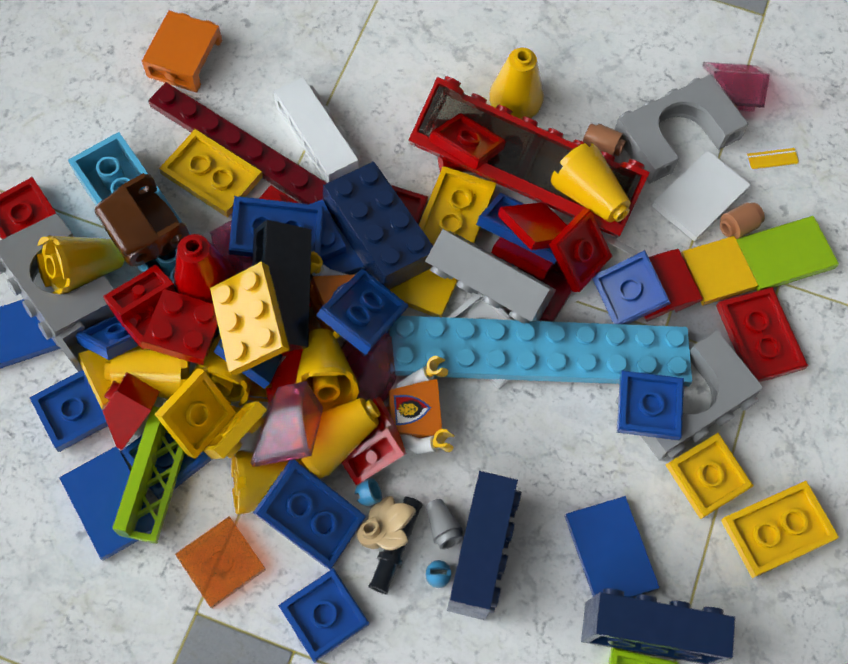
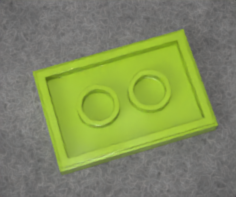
[736,215,839,291]

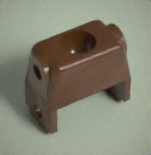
[95,173,190,267]

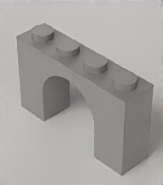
[615,74,748,184]
[0,213,115,347]
[615,330,763,461]

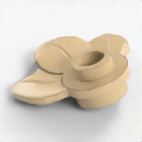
[357,496,416,550]

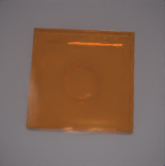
[175,516,266,609]

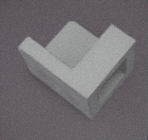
[54,321,88,372]

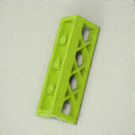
[112,406,185,544]

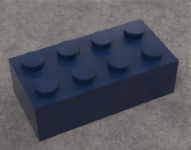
[323,161,433,290]
[447,470,522,620]
[581,588,735,664]

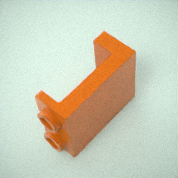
[142,10,222,93]

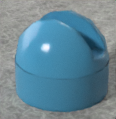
[355,478,382,506]
[425,560,452,588]

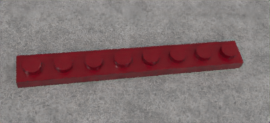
[148,82,327,204]

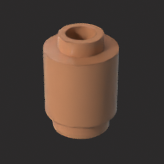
[582,123,626,156]
[720,202,765,239]

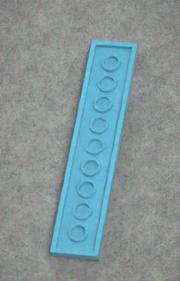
[388,316,692,387]

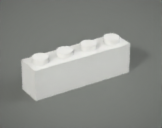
[274,77,361,183]

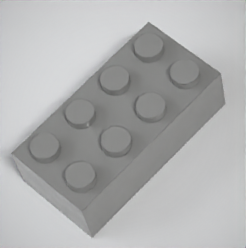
[425,229,556,324]

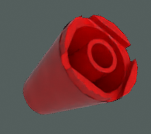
[174,234,235,303]

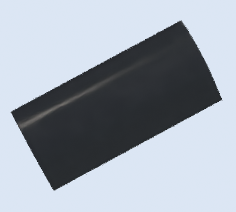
[252,220,312,351]

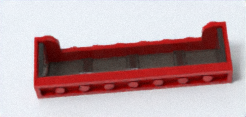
[408,76,650,238]

